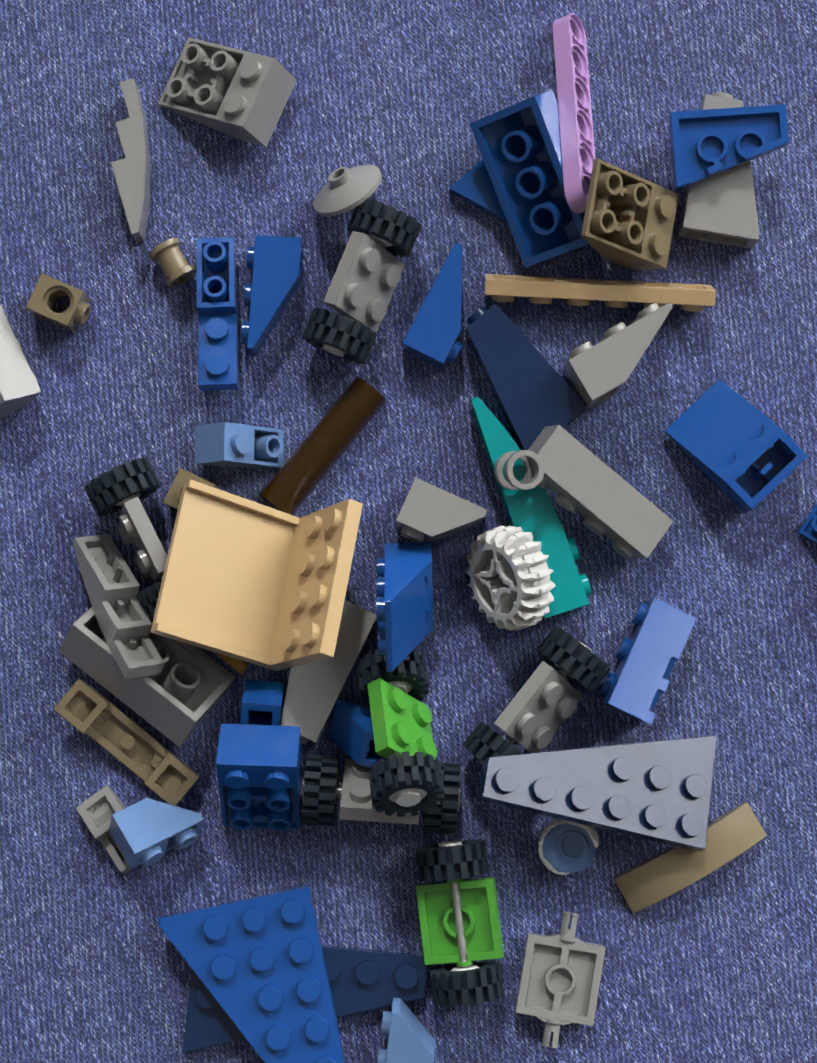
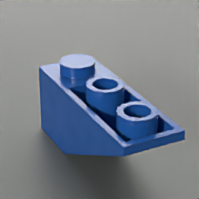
[241,235,304,355]

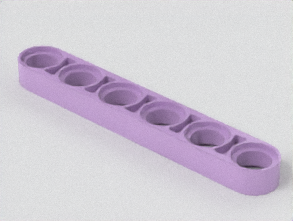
[553,13,596,214]

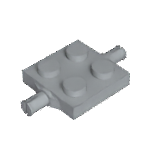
[515,911,606,1048]

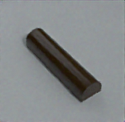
[260,376,386,515]

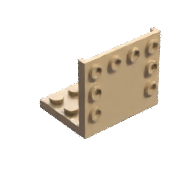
[150,479,363,671]

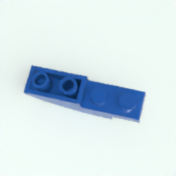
[196,237,240,391]

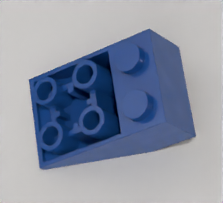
[664,379,808,513]
[376,542,433,672]
[216,724,301,831]

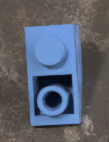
[195,422,284,468]
[109,798,204,869]
[377,997,435,1063]

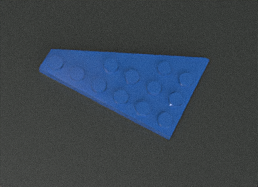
[158,885,346,1063]

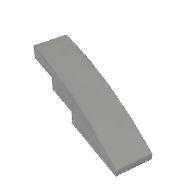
[111,78,152,243]
[73,534,164,680]

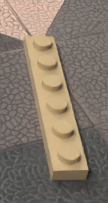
[484,274,716,312]

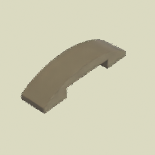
[54,679,199,806]
[613,801,767,913]

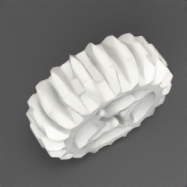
[465,526,556,631]

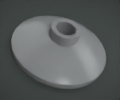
[313,164,382,217]

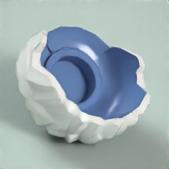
[538,818,599,875]

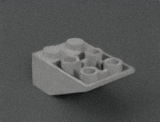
[158,37,297,147]
[562,302,673,412]

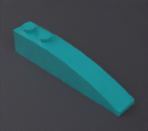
[470,397,592,620]

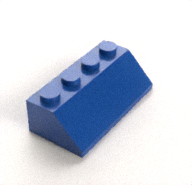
[469,90,589,268]

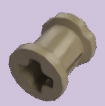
[149,238,196,288]

